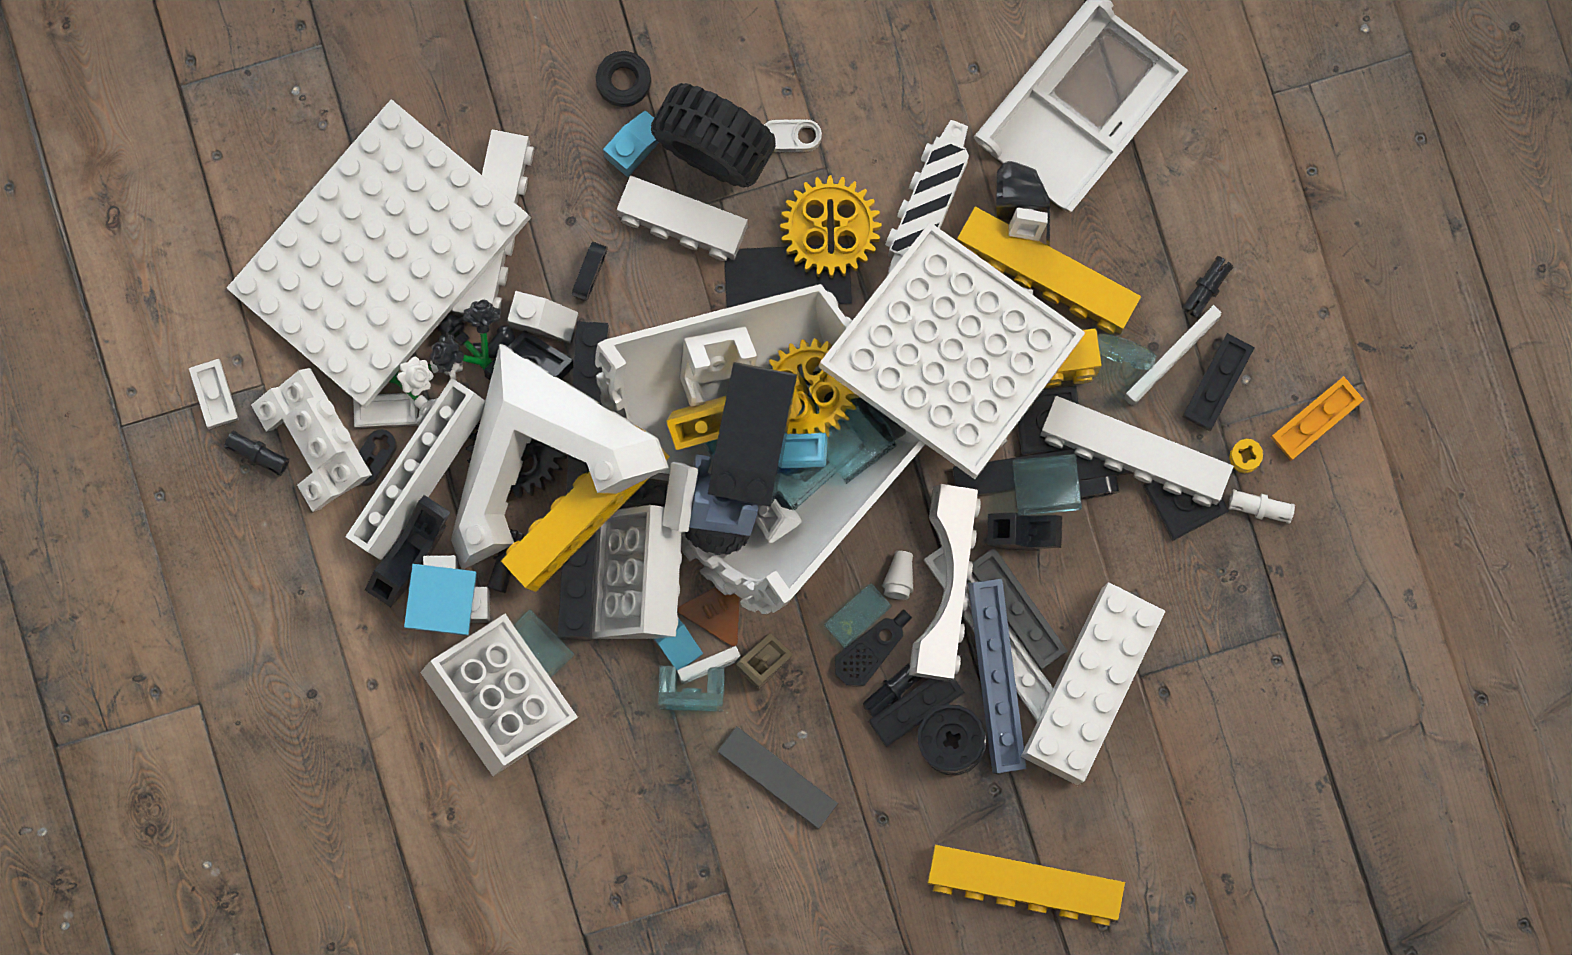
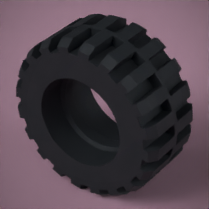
[651,83,776,188]

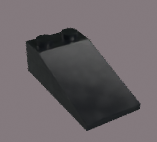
[708,362,797,507]

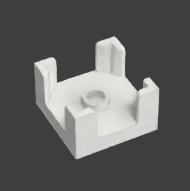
[680,326,757,407]

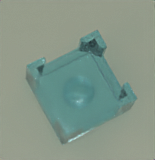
[658,666,725,712]

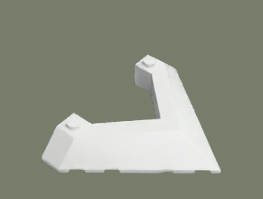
[451,344,669,569]

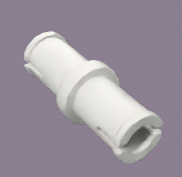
[1228,489,1295,524]

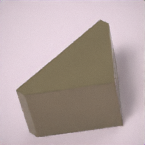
[736,633,793,691]

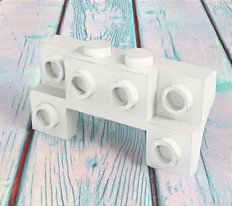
[251,368,372,512]

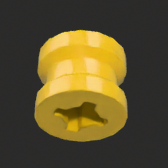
[1229,439,1263,474]

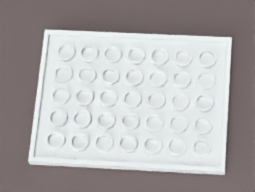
[227,99,531,408]

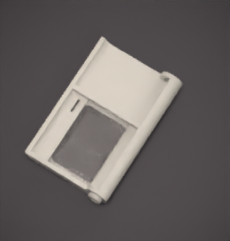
[974,0,1188,213]

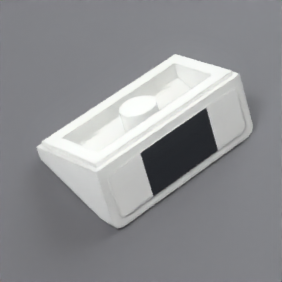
[755,485,802,543]

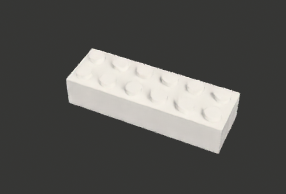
[1021,582,1165,785]

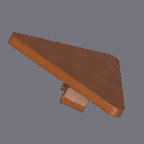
[677,587,739,647]

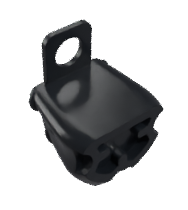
[996,161,1050,246]

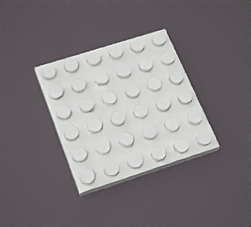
[818,222,1085,479]

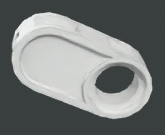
[764,120,822,152]

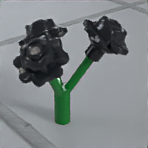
[430,299,501,373]

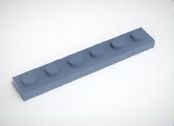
[968,579,1026,773]

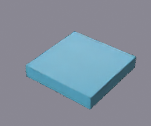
[404,564,477,636]

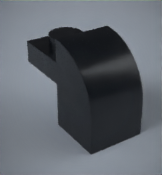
[987,513,1062,551]

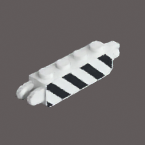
[885,120,969,275]

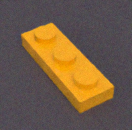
[1271,376,1364,461]

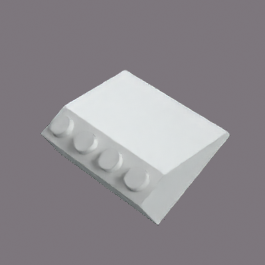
[591,505,682,639]
[420,614,578,776]

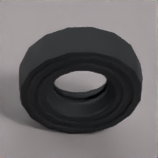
[595,51,652,107]

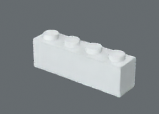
[617,175,748,261]

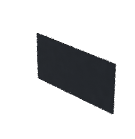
[725,243,852,308]

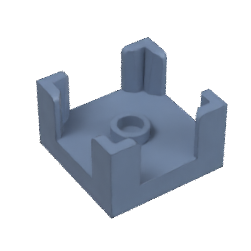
[689,454,758,536]

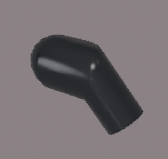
[473,325,515,358]

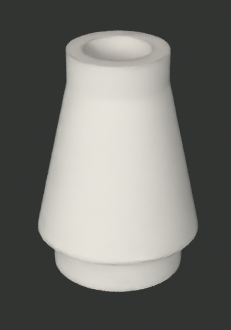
[882,551,913,600]

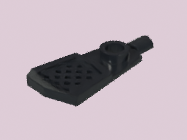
[835,609,912,686]

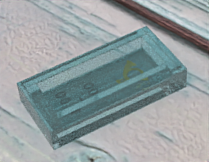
[824,583,892,649]

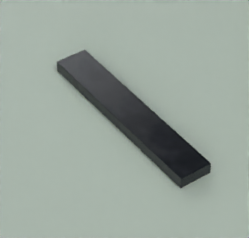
[953,449,1134,496]

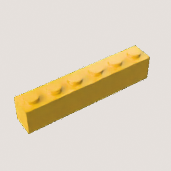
[957,206,1141,334]
[501,425,670,592]
[927,845,1125,926]

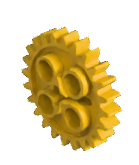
[780,175,882,278]
[769,338,859,437]

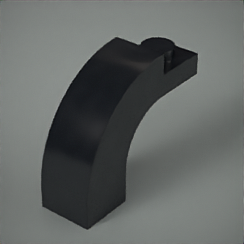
[365,495,450,608]

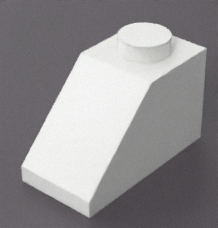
[507,291,578,343]

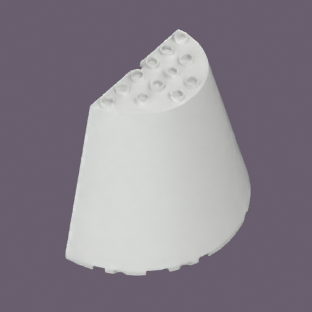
[595,284,925,614]

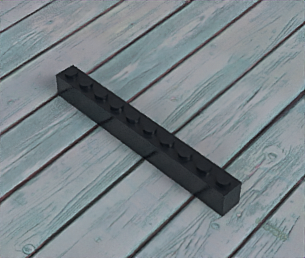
[558,321,610,641]

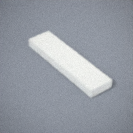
[1123,305,1222,406]

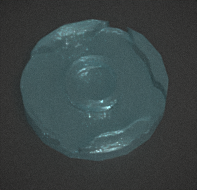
[1097,334,1157,370]

